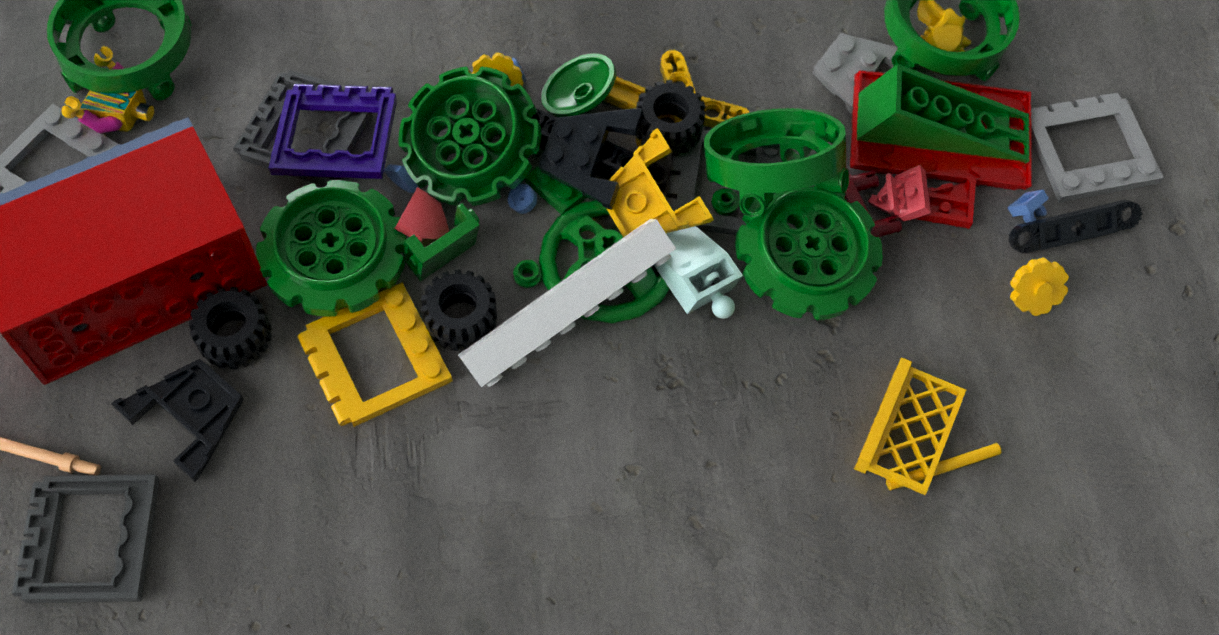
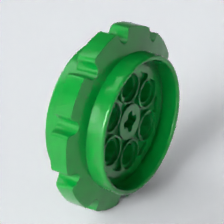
[398,67,541,206]
[256,180,407,317]
[735,185,883,320]

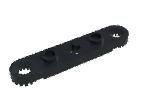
[1009,200,1143,253]

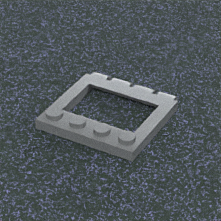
[1031,93,1164,203]
[0,104,119,193]

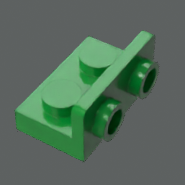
[525,166,587,214]

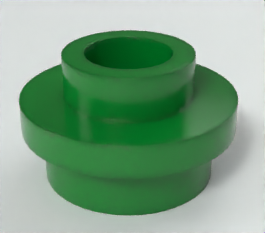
[711,188,739,216]
[513,260,542,288]

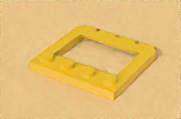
[297,282,453,427]

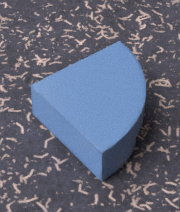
[384,164,419,193]

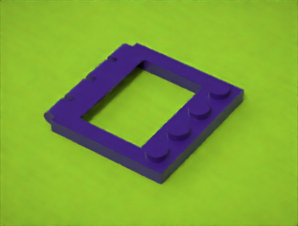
[268,84,397,179]

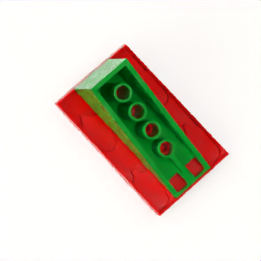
[850,64,1032,190]

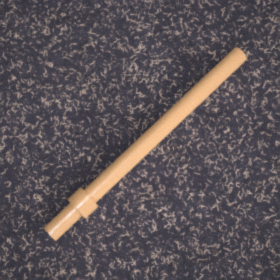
[0,437,101,475]

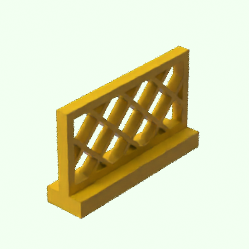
[854,357,966,495]

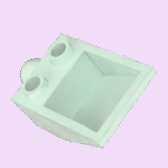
[654,226,743,319]

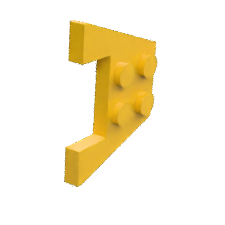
[606,128,714,238]

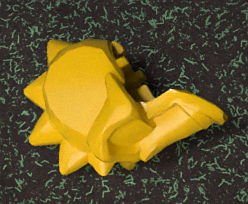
[917,0,971,52]

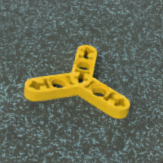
[635,50,750,147]

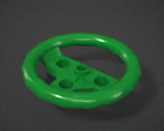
[538,200,670,324]

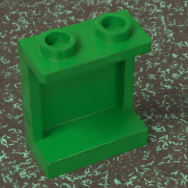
[403,203,480,282]

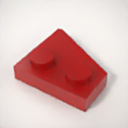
[915,178,976,229]

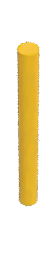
[886,443,1001,491]

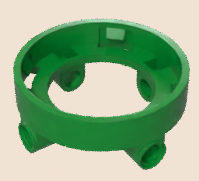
[47,0,192,100]
[884,0,1020,82]
[704,108,849,218]

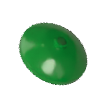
[541,53,616,117]

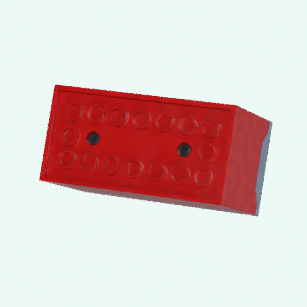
[0,117,268,385]

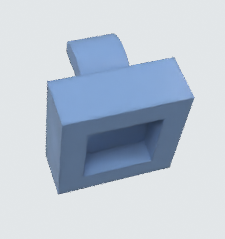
[1008,189,1049,223]

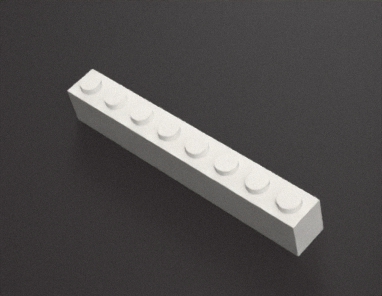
[458,219,676,387]

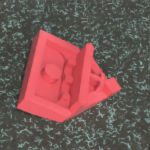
[868,165,931,221]
[395,187,449,247]

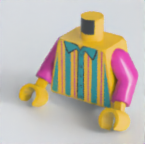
[61,46,154,133]

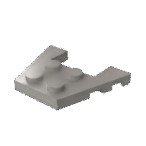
[812,33,898,114]

